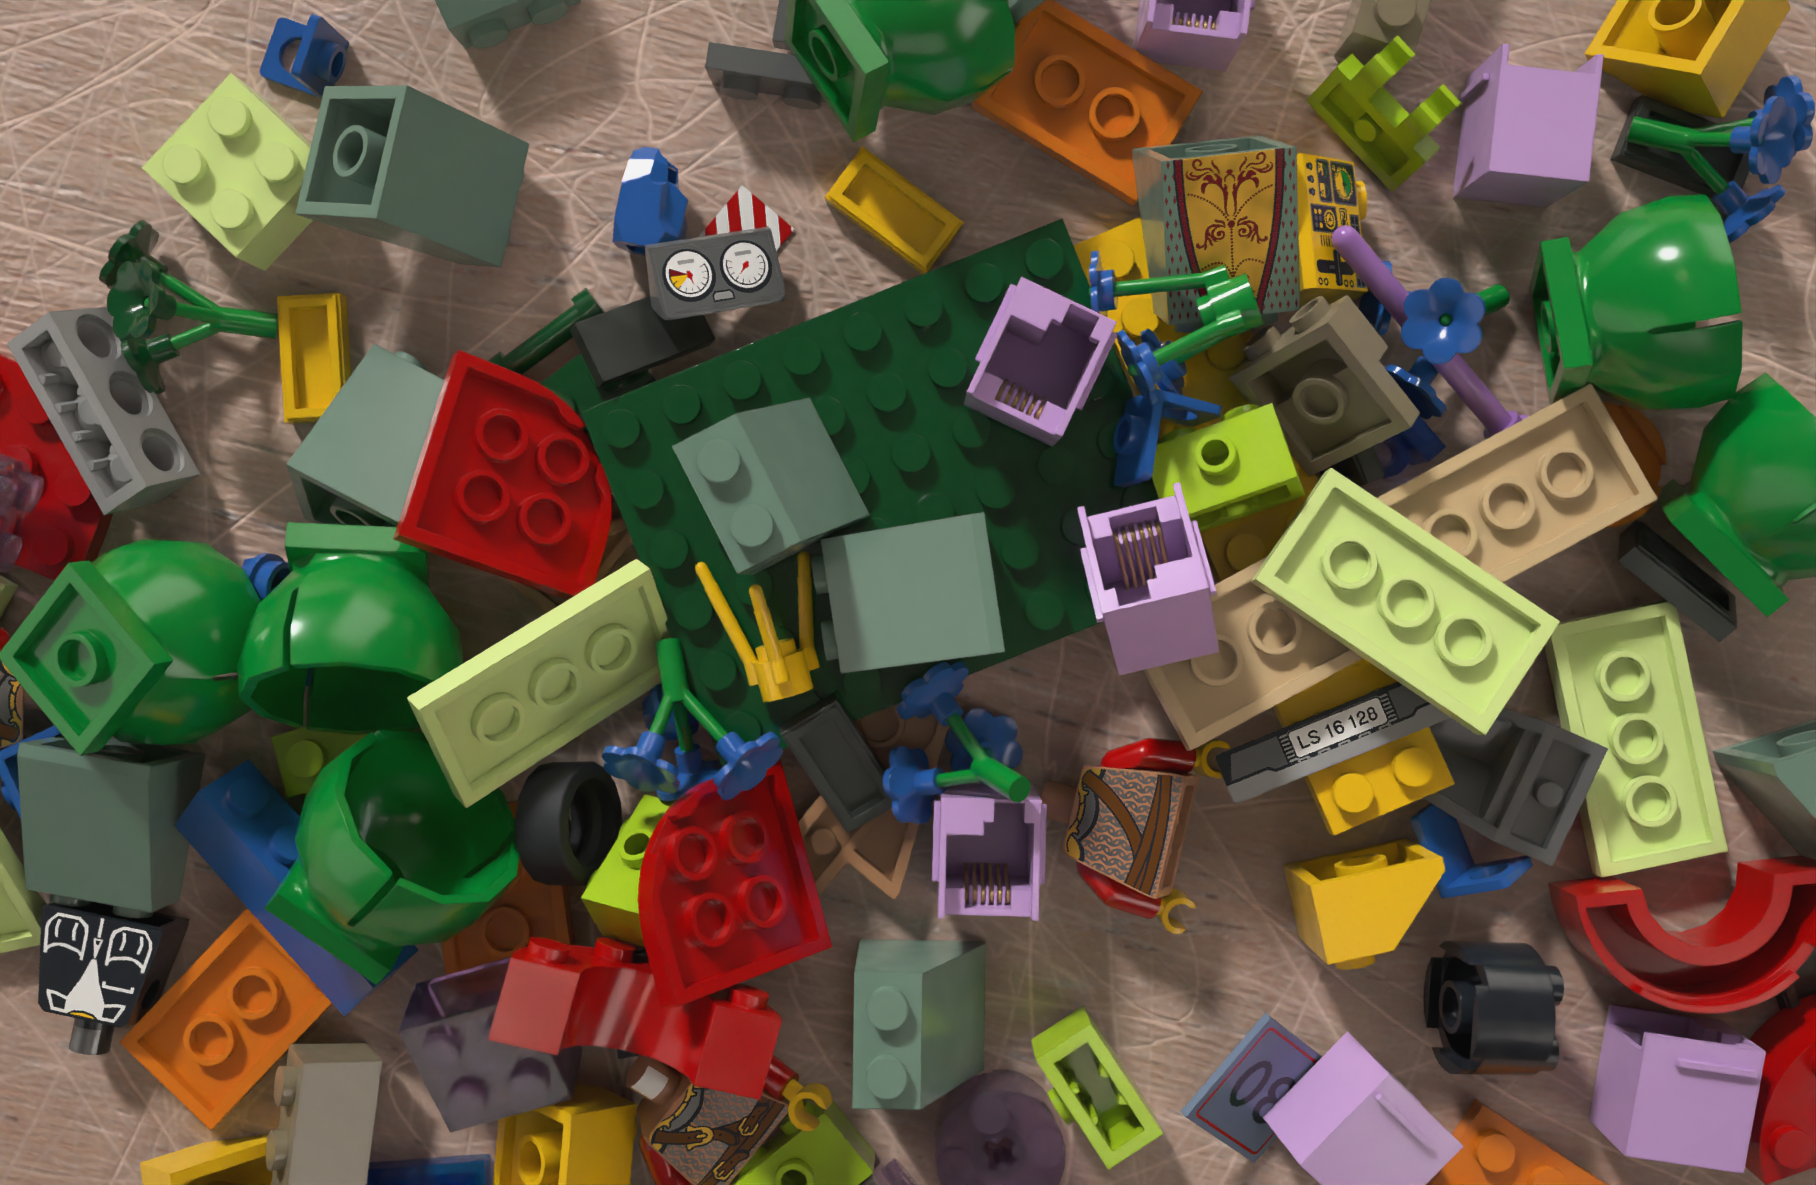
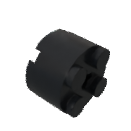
[1423,941,1564,1076]

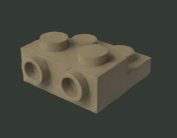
[1229,295,1420,477]

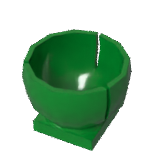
[784,0,1015,142]
[1529,194,1743,410]
[1656,372,1816,617]
[237,522,464,735]
[0,539,261,756]
[264,730,520,985]

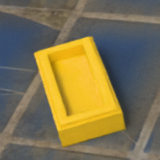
[824,146,964,274]
[277,293,352,425]

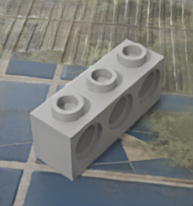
[7,307,201,515]

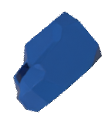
[612,147,688,256]

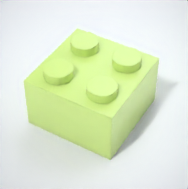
[142,73,313,271]

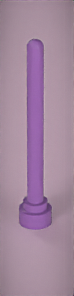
[1331,225,1529,439]

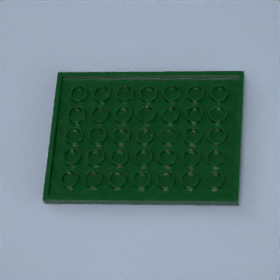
[580,219,1159,768]

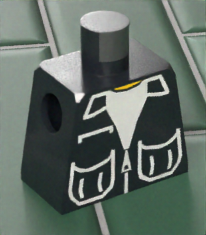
[38,902,190,1055]

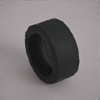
[515,761,622,886]

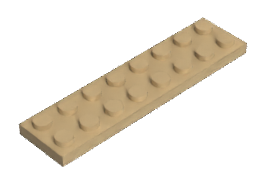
[1143,384,1658,751]

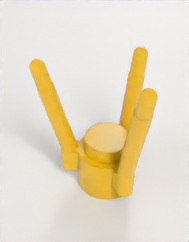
[695,551,820,702]

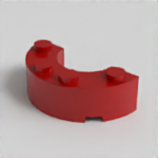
[1548,855,1816,1014]
[488,937,782,1100]
[1745,994,1816,1185]

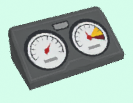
[645,227,786,320]

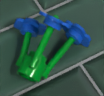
[1088,251,1264,405]

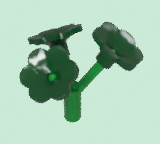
[99,220,278,395]

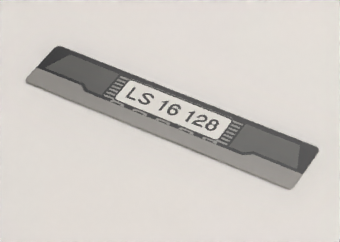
[1215,682,1451,803]

